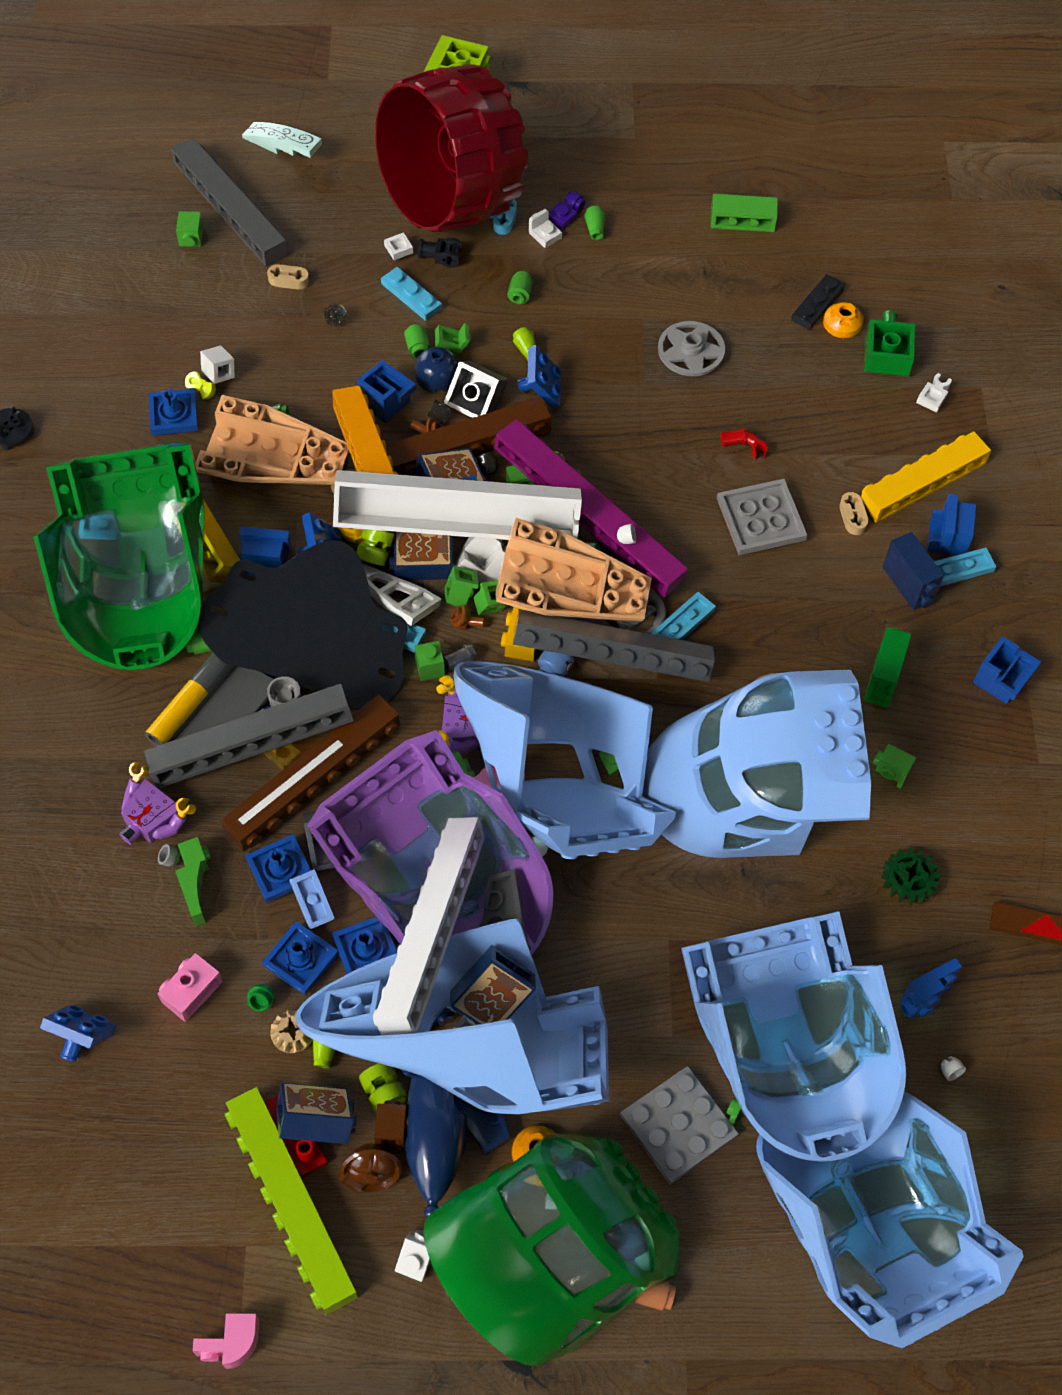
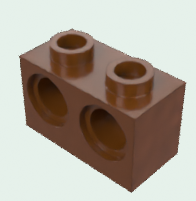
[374,1100,406,1154]

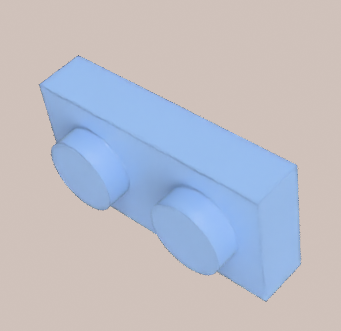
[289,869,335,929]

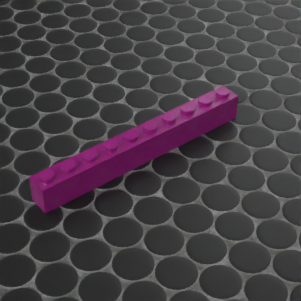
[494,419,688,598]

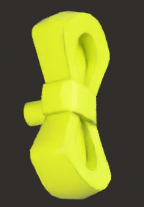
[185,371,216,400]

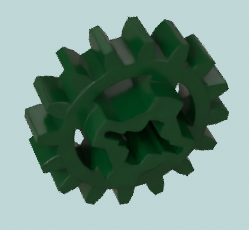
[881,848,941,905]

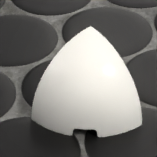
[454,537,506,582]

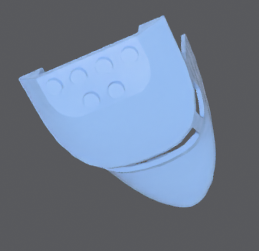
[454,661,676,859]
[295,918,609,1114]

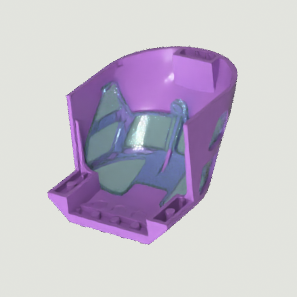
[307,730,553,954]

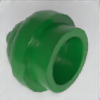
[247,984,275,1012]

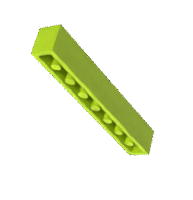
[225,1087,358,1315]

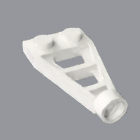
[363,564,441,626]

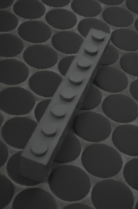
[171,137,288,267]
[513,609,715,682]
[144,684,354,789]

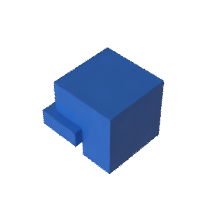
[357,360,416,423]
[927,493,976,556]
[239,526,291,576]
[973,636,1041,704]

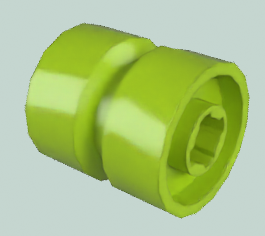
[356,529,395,566]
[359,1063,408,1114]

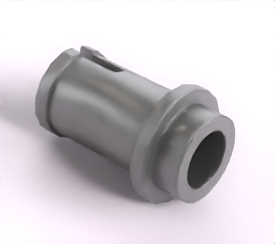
[444,644,477,671]

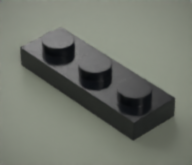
[791,274,845,330]

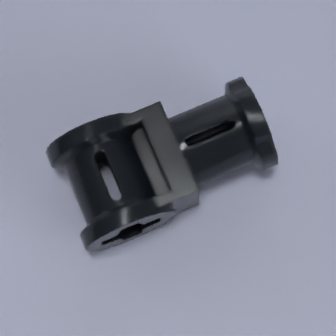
[418,238,463,268]

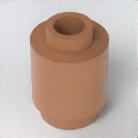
[632,1280,676,1311]

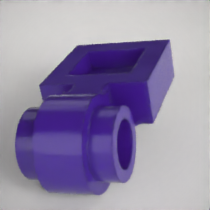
[548,192,586,230]

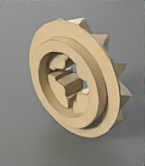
[270,1009,313,1053]

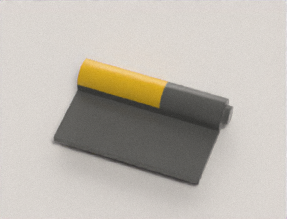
[144,653,274,774]

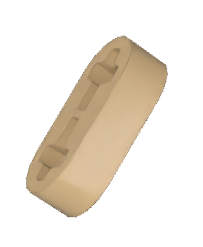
[267,264,309,289]
[839,492,868,535]

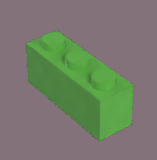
[710,194,777,232]

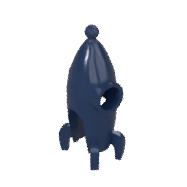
[402,1070,467,1218]

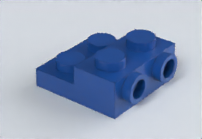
[899,958,962,1019]

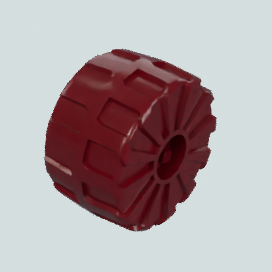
[375,64,528,232]

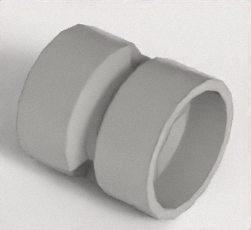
[267,676,301,707]

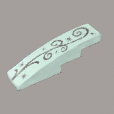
[242,122,322,158]

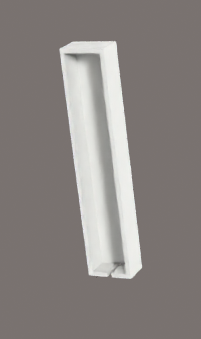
[333,470,582,540]

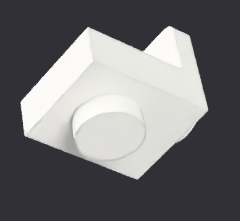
[395,1230,430,1282]

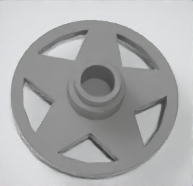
[658,321,725,376]

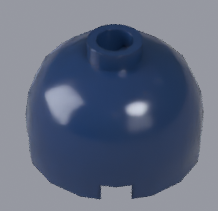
[415,347,459,393]

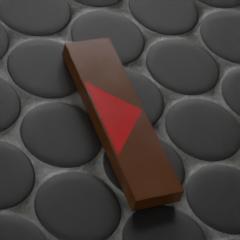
[990,902,1062,945]

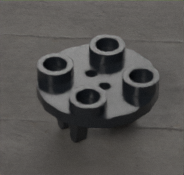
[0,405,34,450]

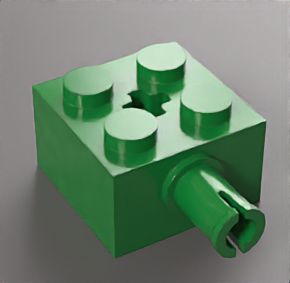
[864,310,915,376]

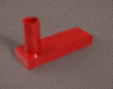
[264,1094,328,1178]

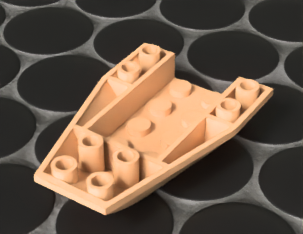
[195,395,349,485]
[496,518,652,621]

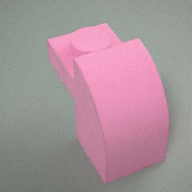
[193,1314,259,1369]

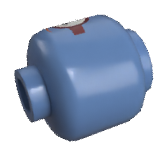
[538,651,574,677]

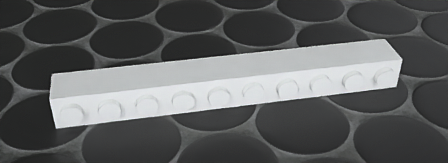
[373,817,485,1035]

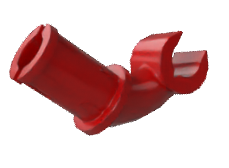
[720,427,768,459]

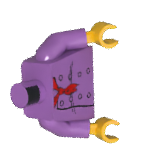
[437,675,480,755]
[119,762,196,845]

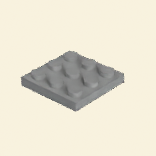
[717,479,807,555]
[620,1066,738,1185]

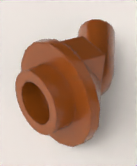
[410,418,443,433]
[450,605,486,630]

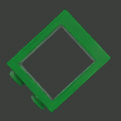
[864,627,911,708]

